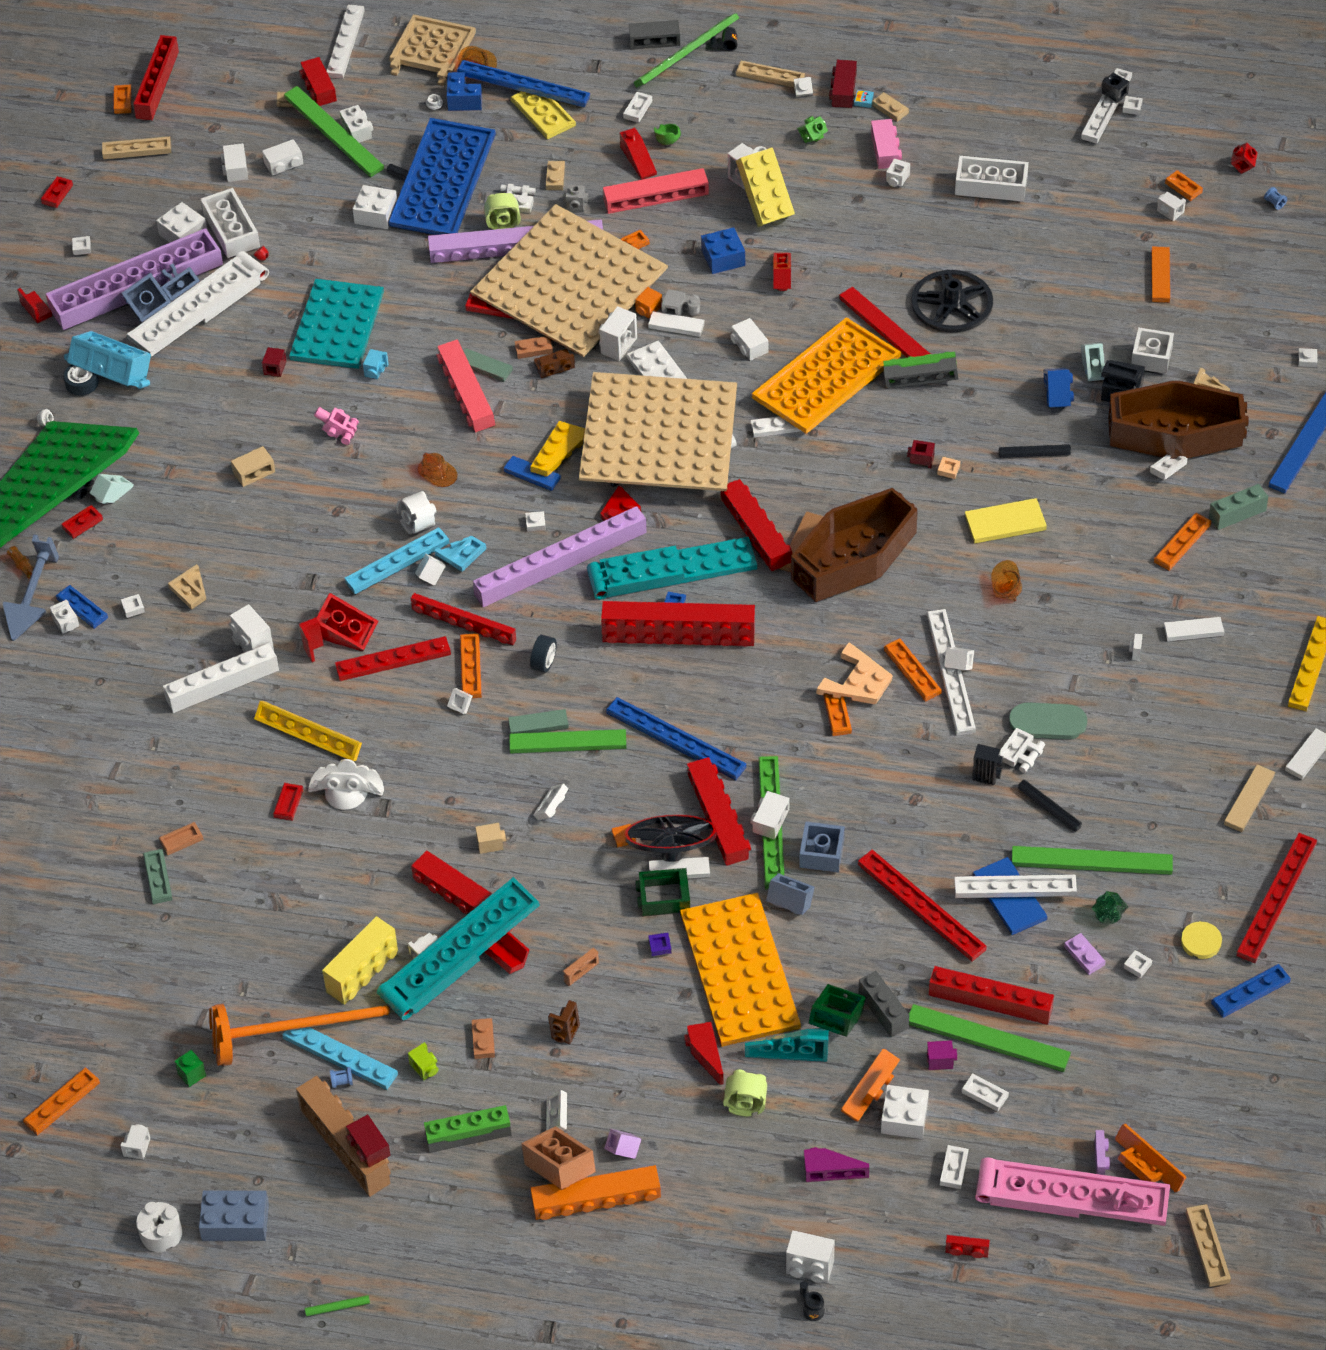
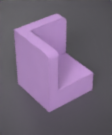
[604,1129,641,1159]

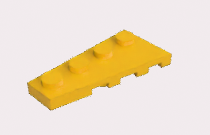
[531,421,585,477]

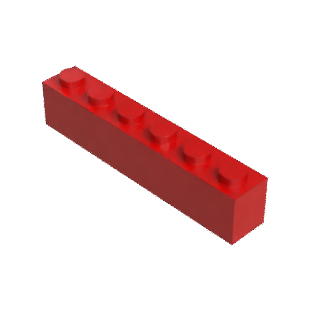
[134,35,179,121]
[720,479,793,571]
[687,757,751,866]
[411,850,513,932]
[928,966,1054,1025]

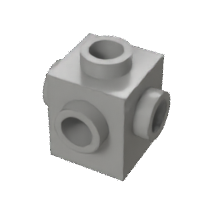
[563,185,588,213]

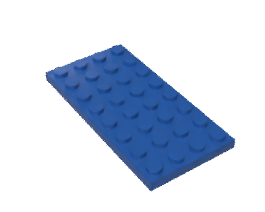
[389,118,496,235]

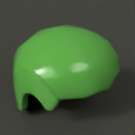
[654,124,681,145]

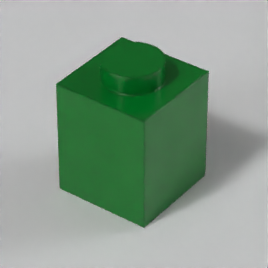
[174,1050,206,1087]

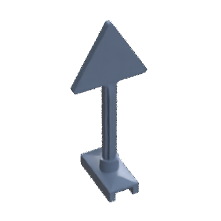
[3,535,59,641]

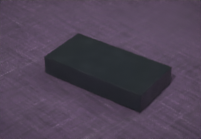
[1101,360,1142,386]

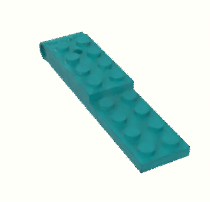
[586,537,757,600]
[377,877,540,1020]

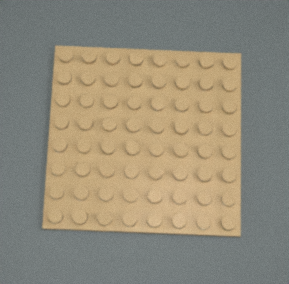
[470,204,668,357]
[579,372,737,491]

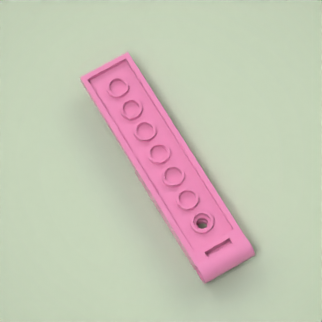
[975,1158,1170,1226]

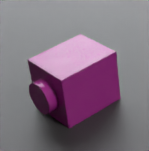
[927,1040,957,1070]

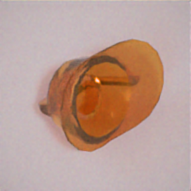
[458,46,497,68]
[418,453,458,487]
[991,560,1023,602]

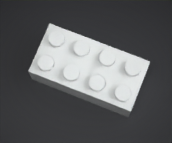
[955,156,1029,202]
[201,188,260,258]

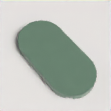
[1009,703,1088,739]

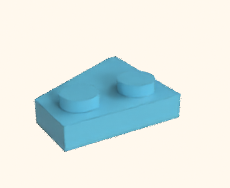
[435,536,486,572]

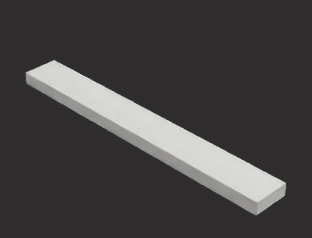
[927,609,976,736]

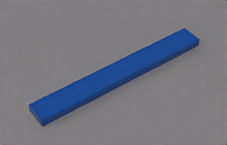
[457,60,590,108]
[1268,393,1326,493]
[606,697,746,781]

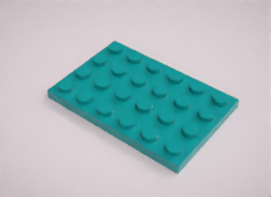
[289,278,384,369]

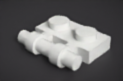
[501,184,536,213]
[1000,728,1045,773]

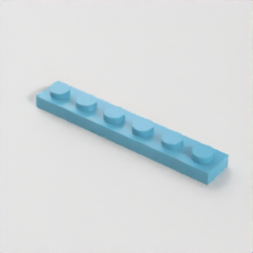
[344,527,450,594]
[282,1027,398,1090]

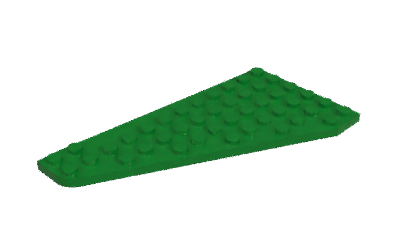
[0,421,139,548]

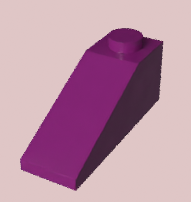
[804,1147,870,1182]

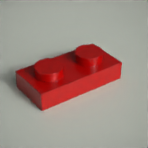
[41,176,73,208]
[61,505,103,539]
[945,1235,990,1258]

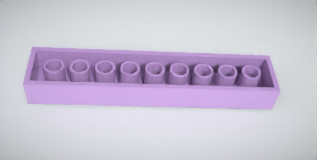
[46,228,223,330]

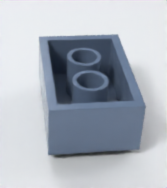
[199,1191,269,1241]

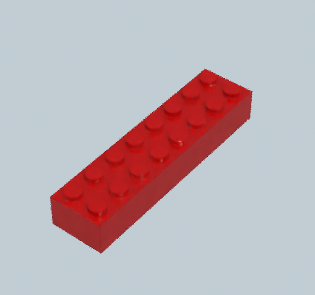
[601,601,755,647]

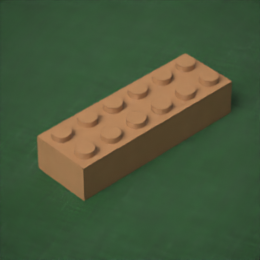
[296,1076,391,1197]

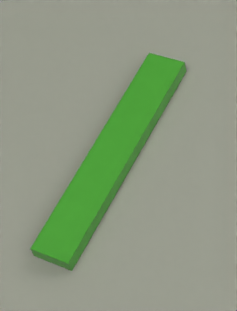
[510,729,627,753]

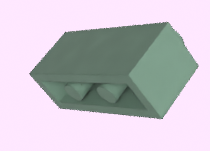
[1209,484,1269,530]

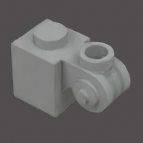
[662,289,700,316]

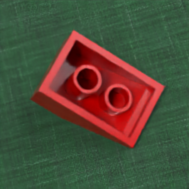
[314,593,379,652]

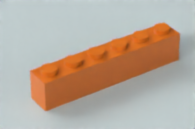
[530,1165,661,1220]

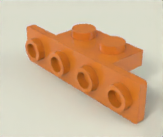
[841,1049,900,1122]
[1115,1124,1186,1192]

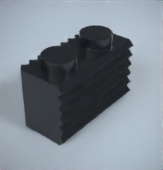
[972,744,1004,785]

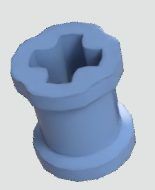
[1264,187,1287,210]
[330,1067,353,1088]

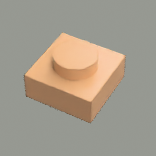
[937,457,960,479]

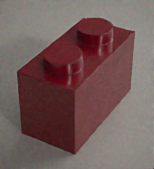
[345,1114,391,1168]

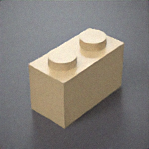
[231,446,275,487]

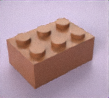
[521,1126,596,1189]

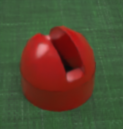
[253,245,269,261]

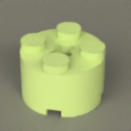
[484,193,521,230]
[723,1069,767,1116]

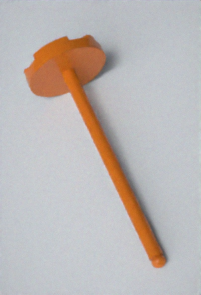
[209,1004,390,1066]

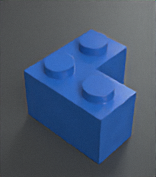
[447,72,482,111]
[1043,368,1074,407]

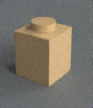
[476,823,506,854]

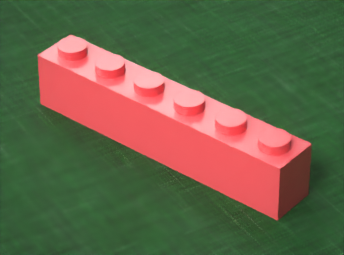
[603,168,709,214]
[436,339,495,432]

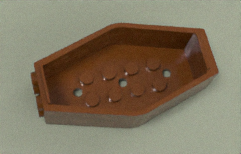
[1108,381,1249,459]
[791,488,918,602]

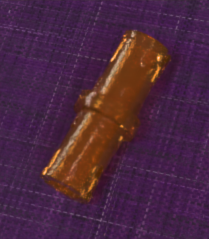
[7,546,34,579]

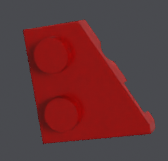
[600,486,641,521]

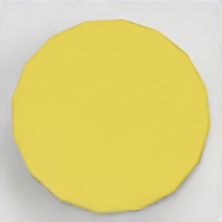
[1181,921,1222,959]

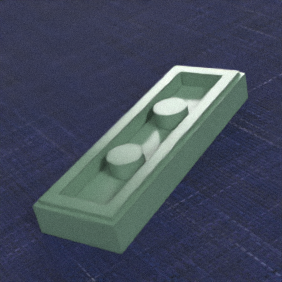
[463,348,513,382]
[508,709,569,734]
[143,849,173,904]

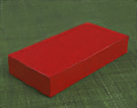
[273,783,304,821]

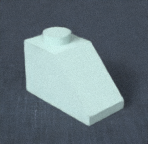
[1081,343,1105,382]
[90,474,134,504]

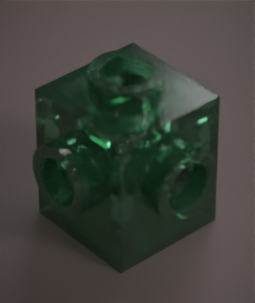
[1092,891,1128,924]

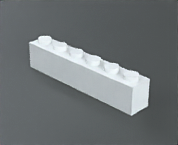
[163,643,279,713]

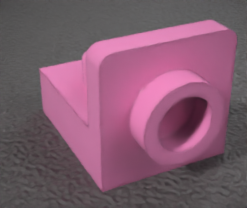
[1112,1183,1147,1210]

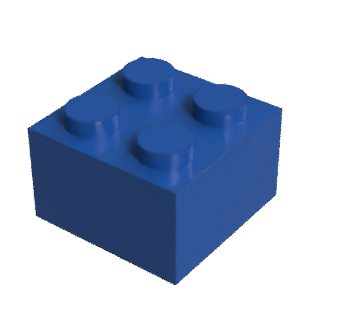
[701,227,745,274]

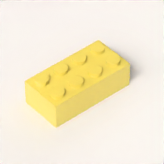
[736,147,795,227]
[322,916,398,1005]

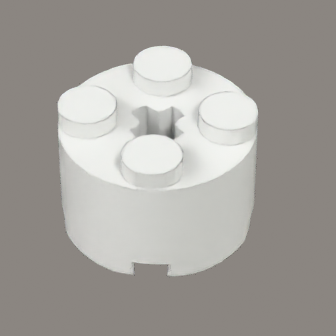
[396,491,436,534]
[136,1202,182,1252]

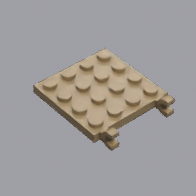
[390,14,476,86]

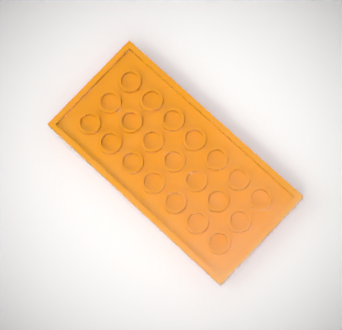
[752,317,901,434]
[680,893,801,1047]

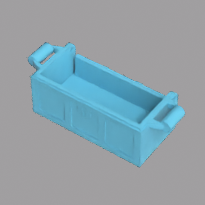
[64,331,151,389]

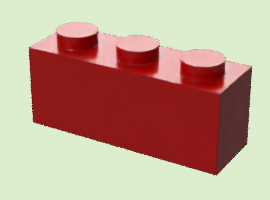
[299,57,337,106]

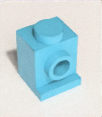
[363,349,389,379]

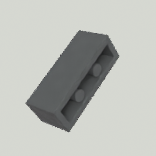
[629,20,680,50]
[858,971,909,1037]

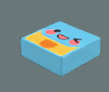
[854,90,874,108]

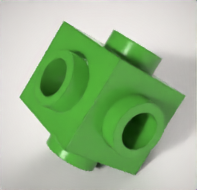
[797,116,828,143]

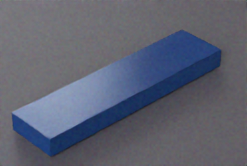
[1211,964,1291,1018]

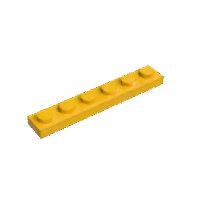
[1288,616,1326,712]
[254,701,362,761]

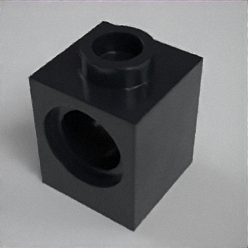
[1102,72,1129,103]

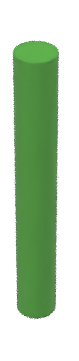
[305,1295,370,1316]

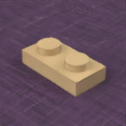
[872,92,909,122]
[546,161,565,190]

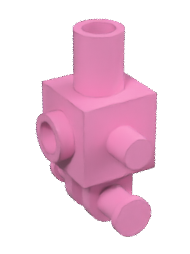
[314,407,359,445]

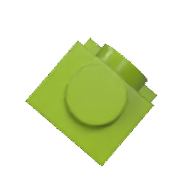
[408,1042,439,1080]

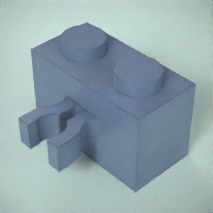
[161,263,200,301]
[766,873,815,915]

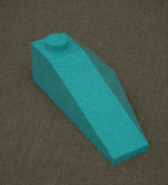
[745,1028,829,1062]

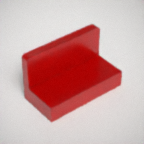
[17,288,53,324]
[299,617,324,662]
[485,932,529,974]

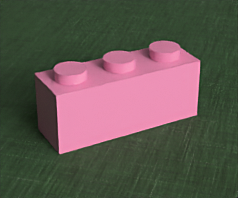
[871,119,902,169]

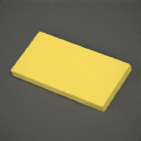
[511,91,576,140]
[965,498,1047,544]

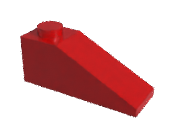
[619,127,657,180]
[773,253,791,291]
[684,1022,724,1085]

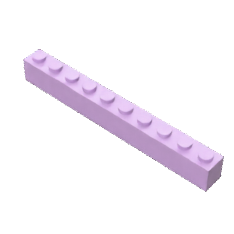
[428,220,603,263]
[473,506,647,607]

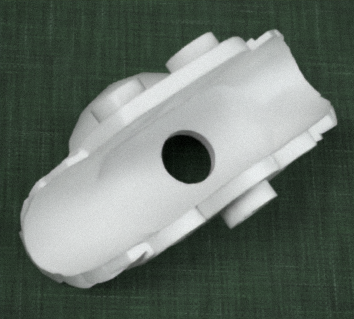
[308,759,384,810]

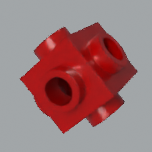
[1231,142,1258,174]

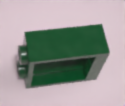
[635,868,691,916]
[808,984,866,1037]

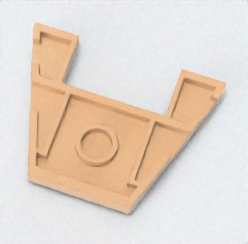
[816,643,893,704]

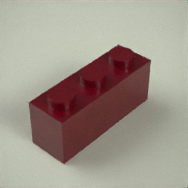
[829,59,857,108]

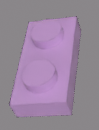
[1064,933,1105,975]
[1094,1130,1110,1175]

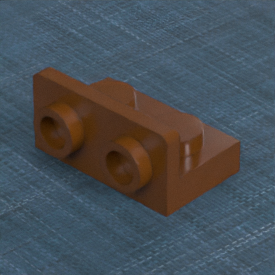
[534,349,575,378]
[548,1000,580,1044]

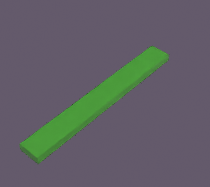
[634,13,739,88]
[284,86,384,177]
[759,756,784,890]
[1012,846,1173,875]
[909,1004,1071,1072]

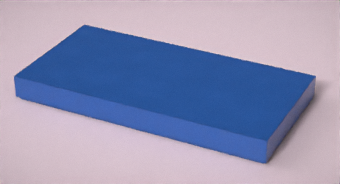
[973,857,1048,935]

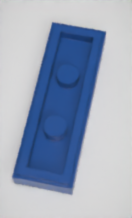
[504,456,561,491]
[56,585,108,629]

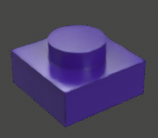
[648,932,672,956]

